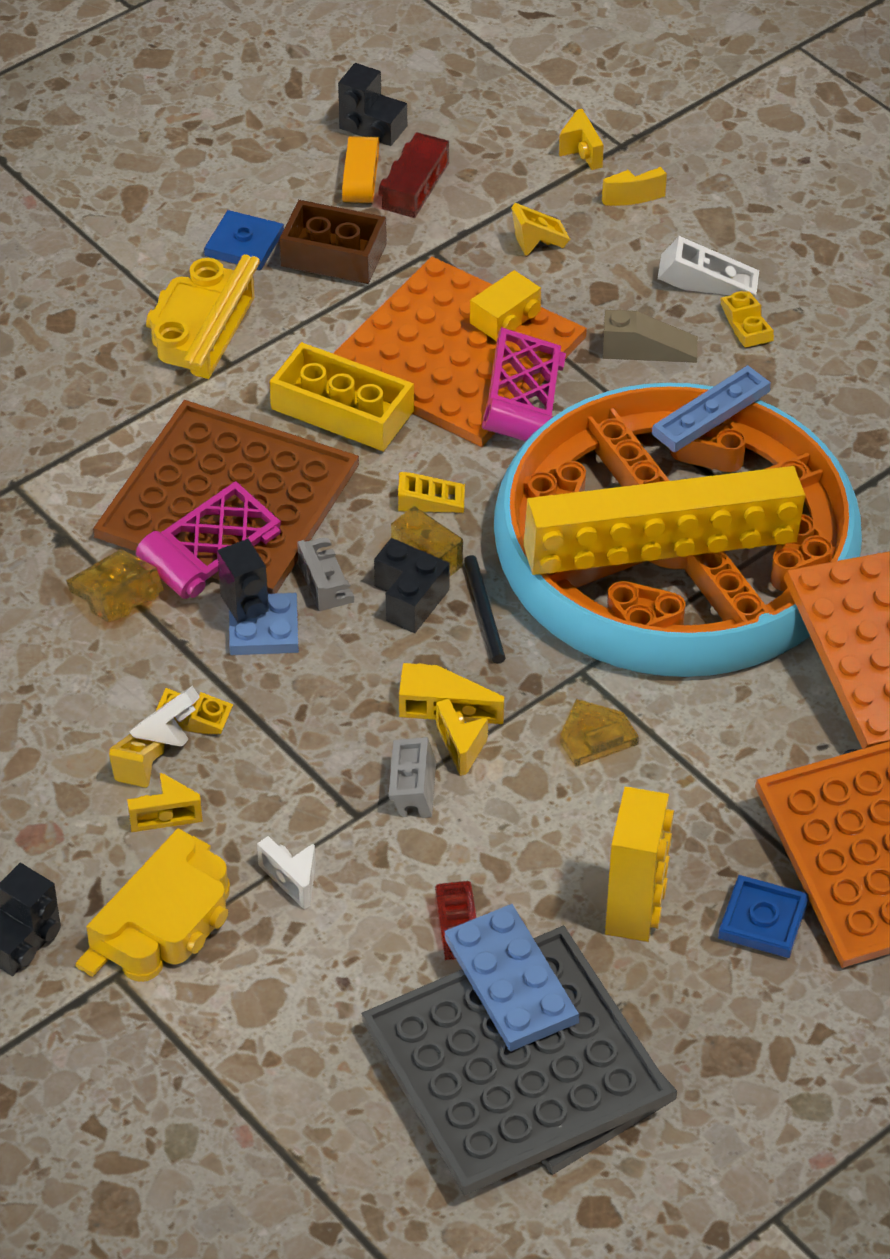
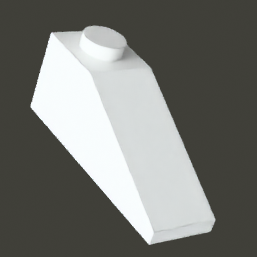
[658,236,759,297]

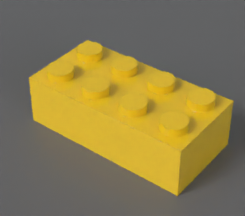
[269,342,414,452]
[605,786,674,942]

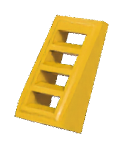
[398,472,465,513]

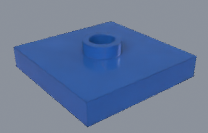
[204,210,284,270]
[718,875,809,958]

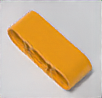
[342,136,379,203]

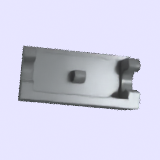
[297,538,354,611]
[389,737,436,818]

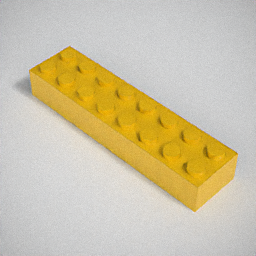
[523,466,805,575]

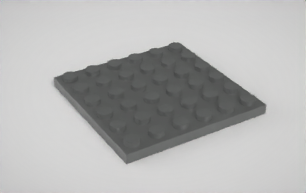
[361,925,673,1196]

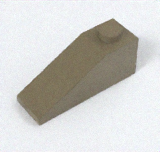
[603,309,698,363]

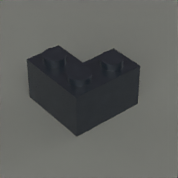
[338,63,408,146]
[374,538,450,633]
[0,862,61,976]

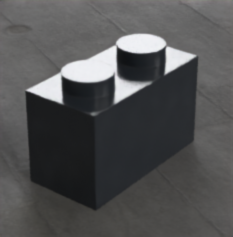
[217,539,269,623]

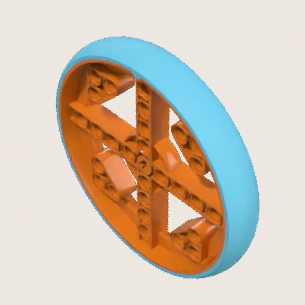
[494,383,862,677]

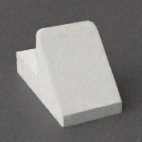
[129,686,200,746]
[257,836,316,910]

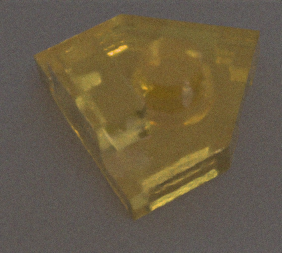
[560,699,639,767]

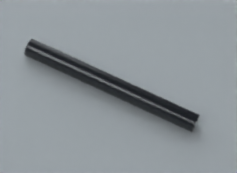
[464,555,506,664]

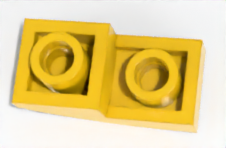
[602,167,667,206]
[720,291,774,348]
[156,688,233,734]

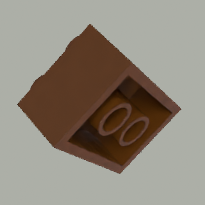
[279,200,387,284]

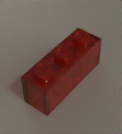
[378,132,449,218]

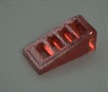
[435,881,477,960]

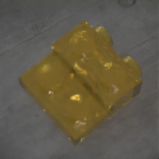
[66,549,164,622]

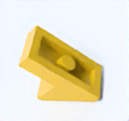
[559,109,604,170]
[512,203,570,256]
[436,699,488,776]
[109,734,165,788]
[127,773,203,832]

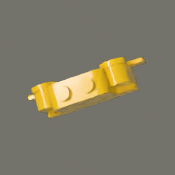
[146,254,260,379]
[75,828,230,982]

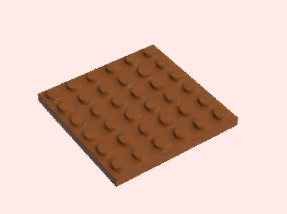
[93,400,359,594]

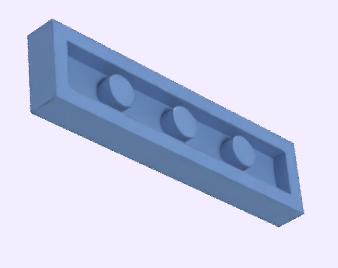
[652,365,771,452]

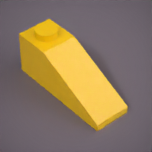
[399,663,505,724]

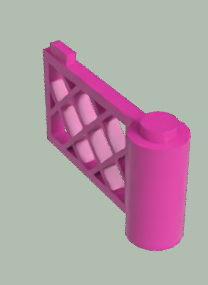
[482,327,566,442]
[136,481,281,599]

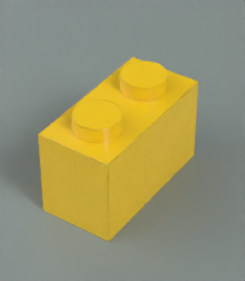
[470,270,541,341]

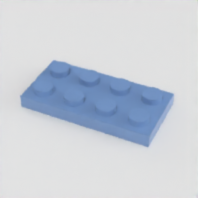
[444,904,579,1052]

